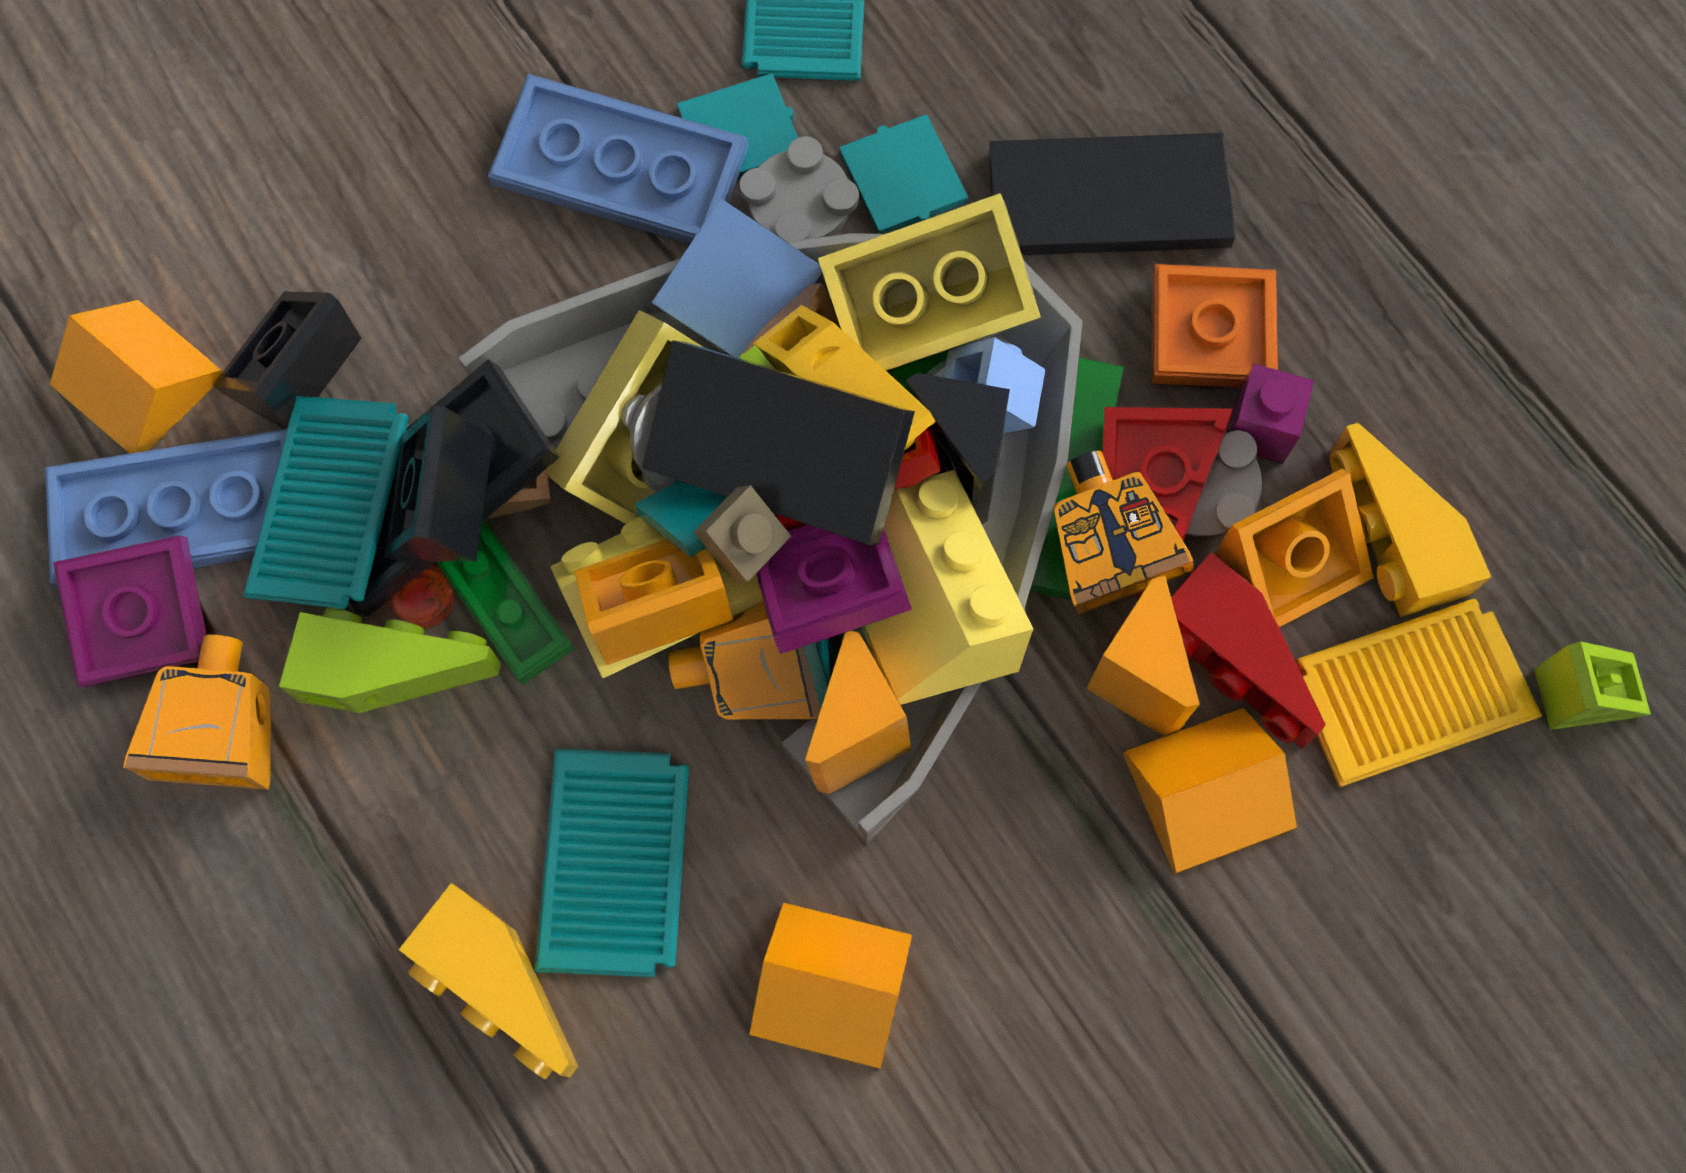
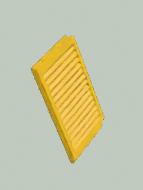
[1296,598,1542,788]

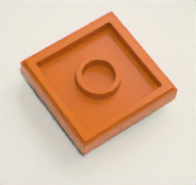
[1151,264,1278,388]

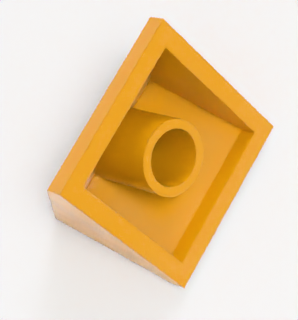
[50,300,223,454]
[1214,469,1374,627]
[574,539,734,666]
[1086,576,1200,737]
[805,631,912,794]
[1123,707,1297,875]
[749,902,912,1069]

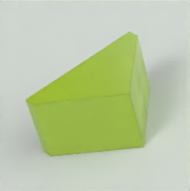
[1534,641,1651,730]

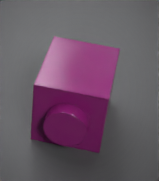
[1227,363,1314,464]

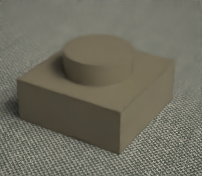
[693,485,791,583]

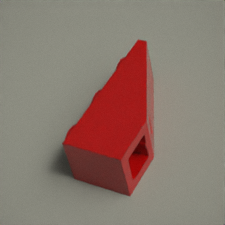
[1171,552,1326,749]

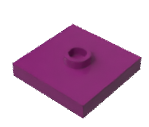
[756,524,912,654]
[53,535,207,688]

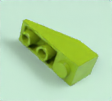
[279,608,502,713]

